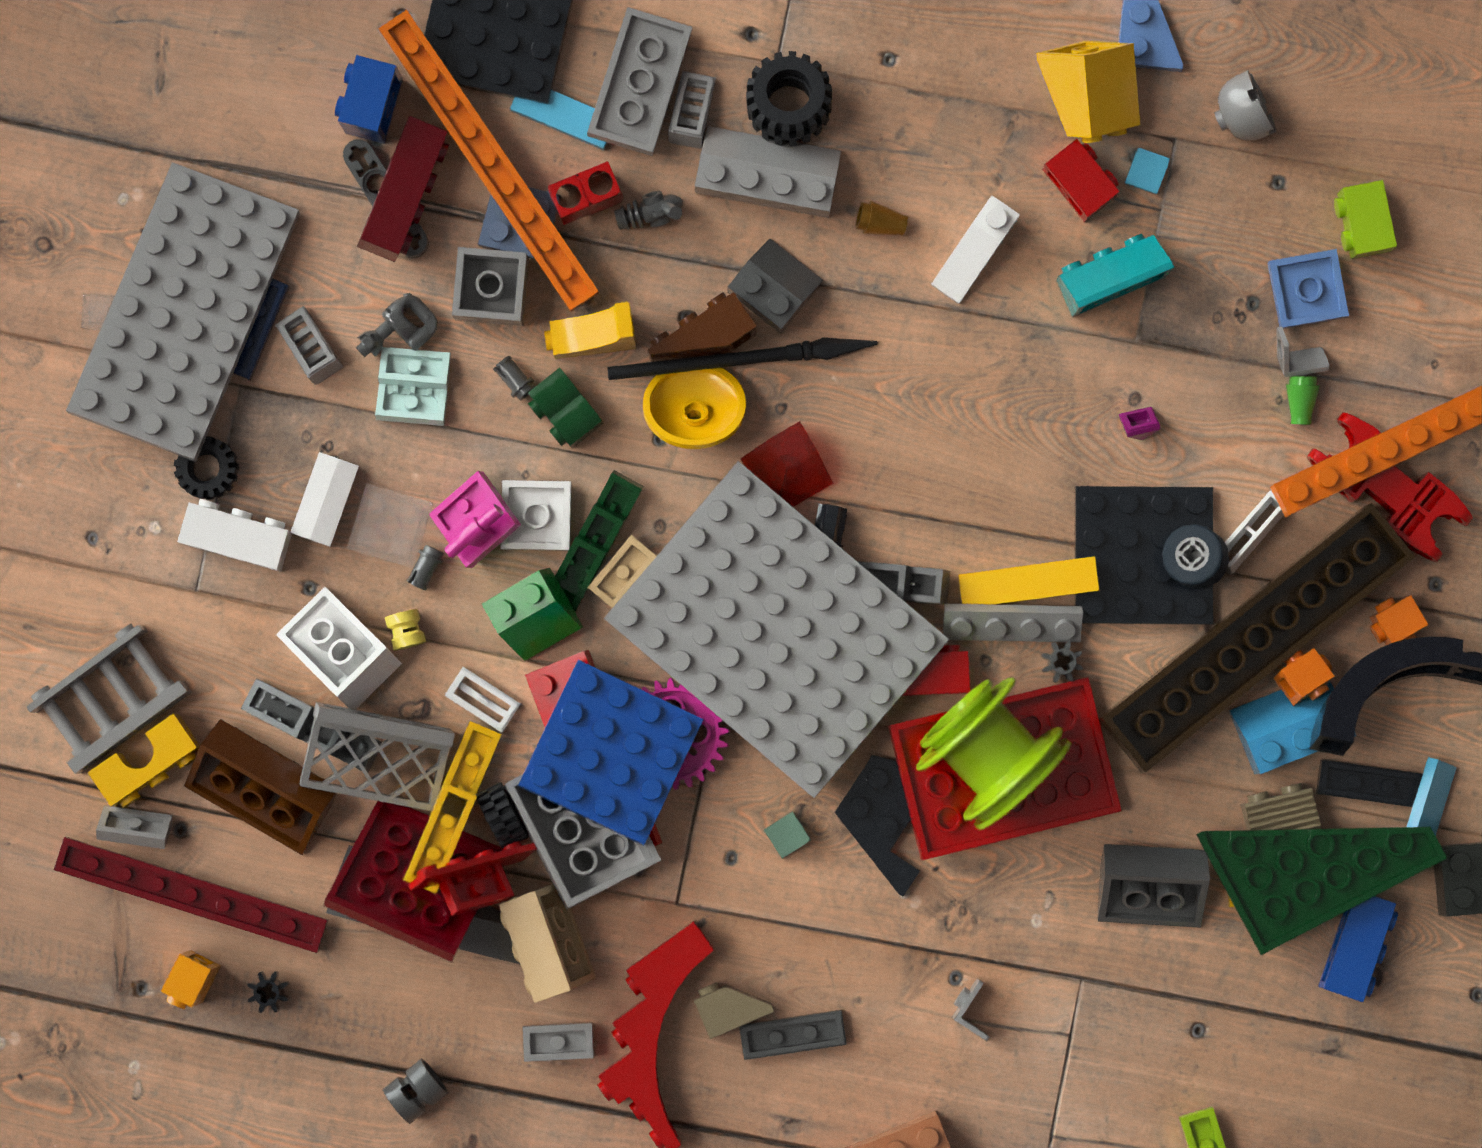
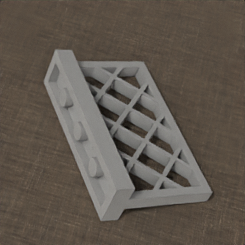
[299,702,455,811]

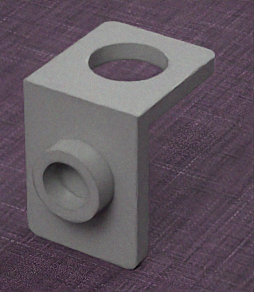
[1276,326,1330,377]
[952,978,990,1041]

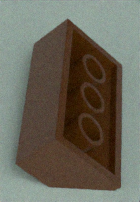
[184,719,337,855]

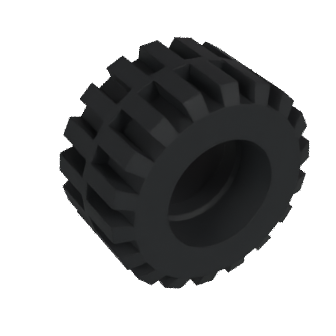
[746,51,832,146]

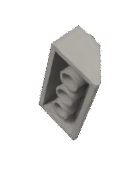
[695,126,841,218]

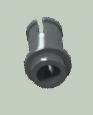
[493,356,535,401]
[406,544,444,591]

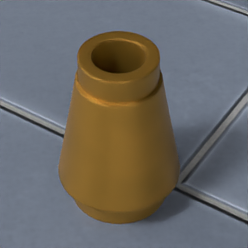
[855,201,908,236]

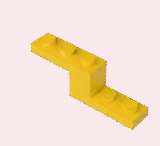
[403,721,502,893]

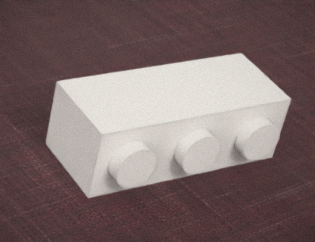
[177,499,292,572]

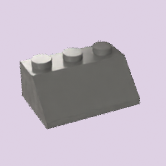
[1097,844,1210,928]

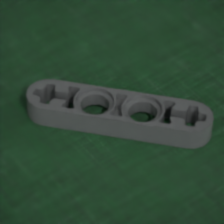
[343,139,428,258]

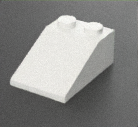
[276,587,402,710]

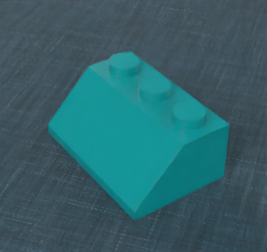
[1056,234,1174,317]

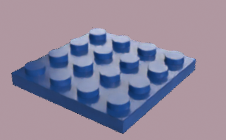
[518,660,703,846]

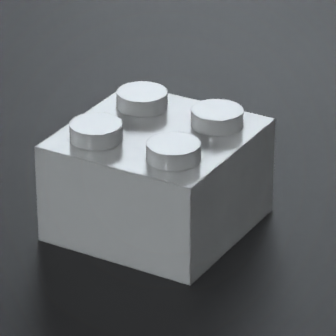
[452,247,529,326]

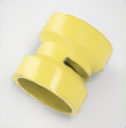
[385,609,427,651]

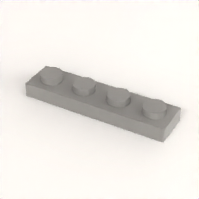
[943,604,1083,642]

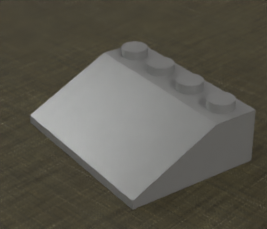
[504,775,661,910]

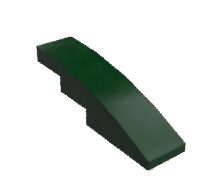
[555,470,644,611]

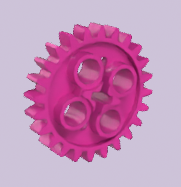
[642,678,730,790]

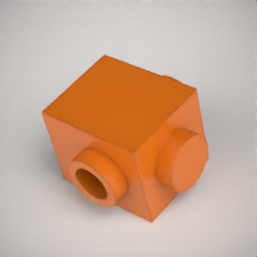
[1369,595,1429,645]
[1273,648,1334,706]

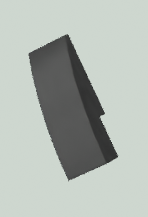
[857,561,951,605]

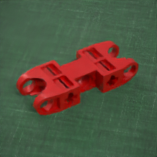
[1307,412,1473,562]

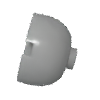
[1214,70,1277,141]

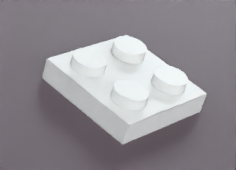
[501,480,571,551]

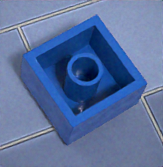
[335,55,403,144]

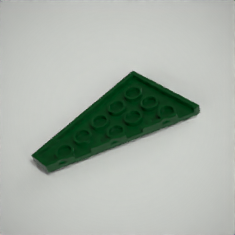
[1196,827,1447,955]

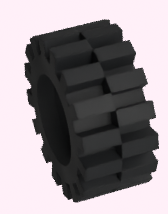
[173,436,239,500]
[476,782,529,848]

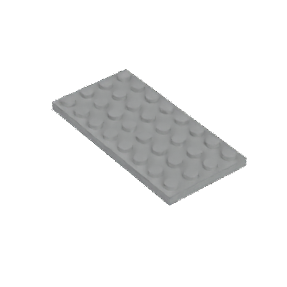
[66,162,300,462]

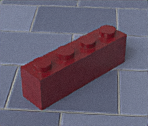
[357,115,450,262]

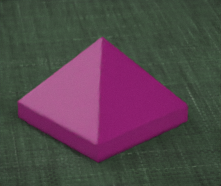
[1119,407,1161,440]

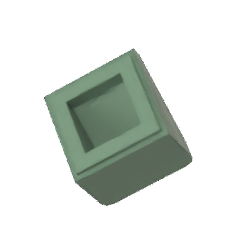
[764,811,811,859]

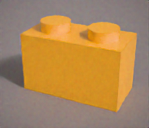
[160,950,221,1009]

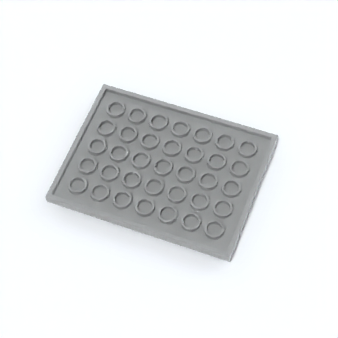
[604,461,949,798]

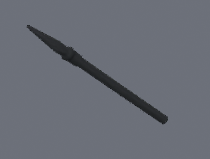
[607,337,878,380]

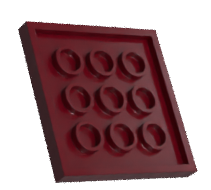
[323,801,503,962]

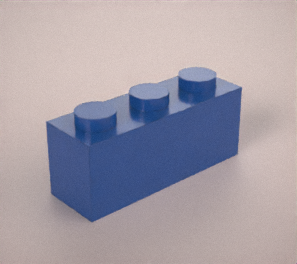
[1318,896,1398,1002]

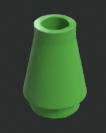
[1286,375,1320,425]

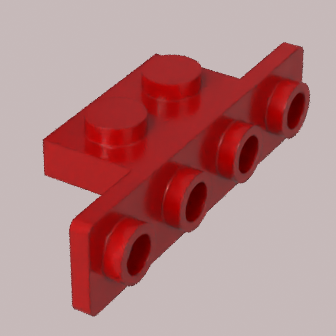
[408,841,537,916]

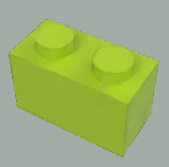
[1334,180,1397,259]

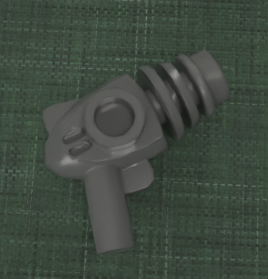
[614,191,683,230]

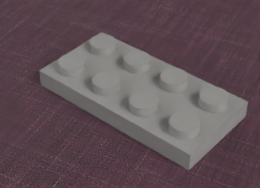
[587,7,692,156]

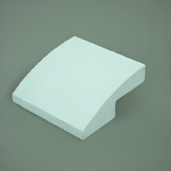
[375,347,451,426]

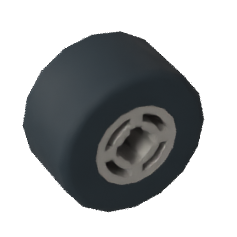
[1162,524,1229,589]

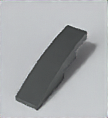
[241,678,382,773]

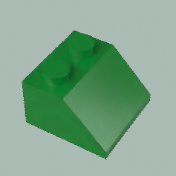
[482,568,583,661]

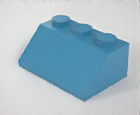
[1229,681,1357,774]

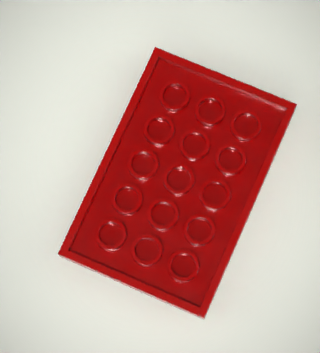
[888,677,1122,860]

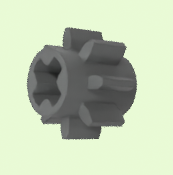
[1041,641,1083,683]

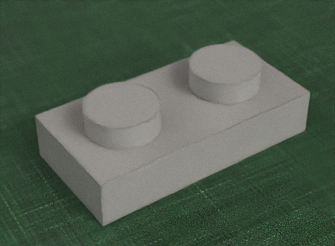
[96,805,172,849]
[523,1022,594,1062]

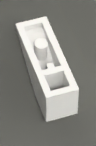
[931,196,1020,304]

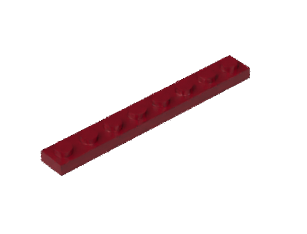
[54,837,329,953]

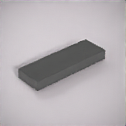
[739,1010,847,1060]

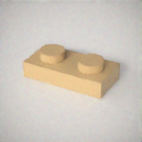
[587,535,657,608]

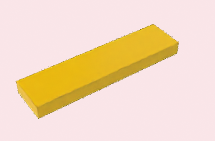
[958,556,1100,605]

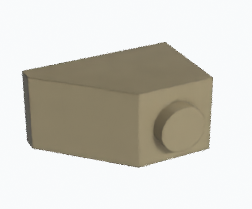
[694,982,774,1039]

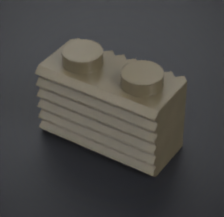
[1240,783,1322,830]

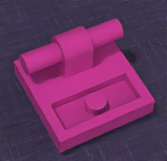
[429,471,521,568]

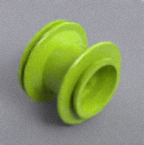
[916,677,1071,830]

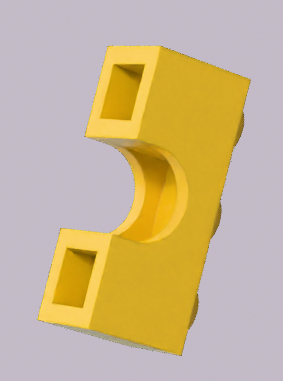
[87,713,200,808]

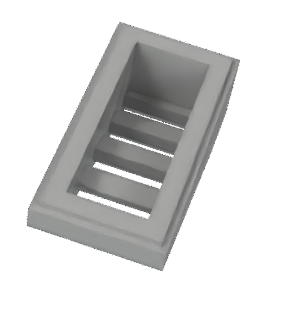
[668,71,716,148]
[275,306,343,385]

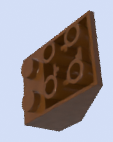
[647,292,757,362]

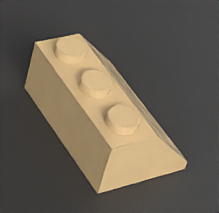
[499,884,596,1003]

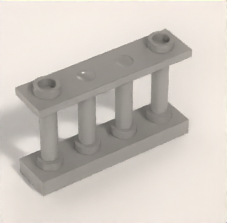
[26,624,192,774]

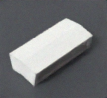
[290,452,359,547]
[1225,491,1284,575]

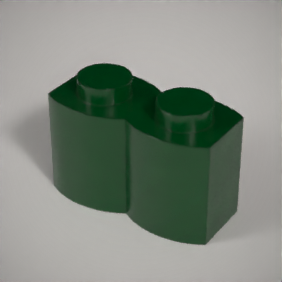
[528,367,604,448]

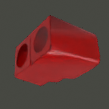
[548,161,624,225]

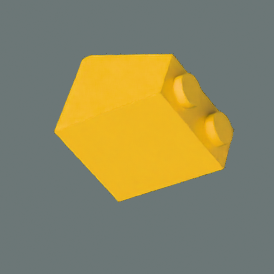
[1036,41,1140,143]

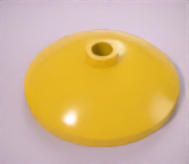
[643,368,746,449]

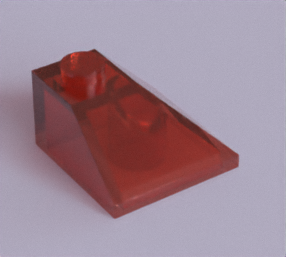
[740,421,834,507]

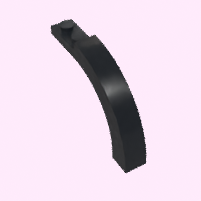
[1309,637,1482,756]

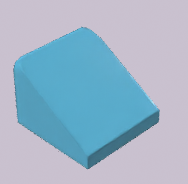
[1124,148,1170,195]

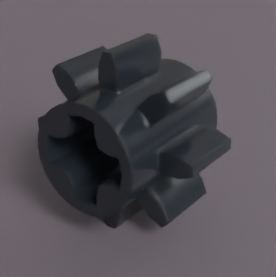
[247,971,290,1013]

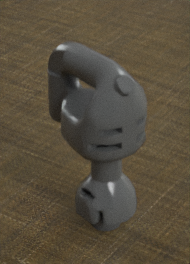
[356,293,438,357]

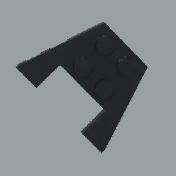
[835,755,920,897]

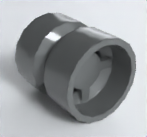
[383,1058,449,1124]

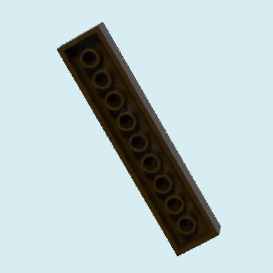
[1099,503,1415,773]

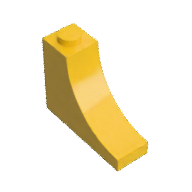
[544,302,636,359]

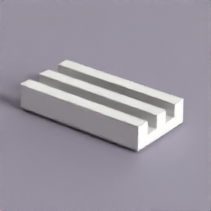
[444,667,521,733]

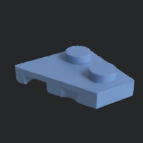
[1118,0,1183,72]

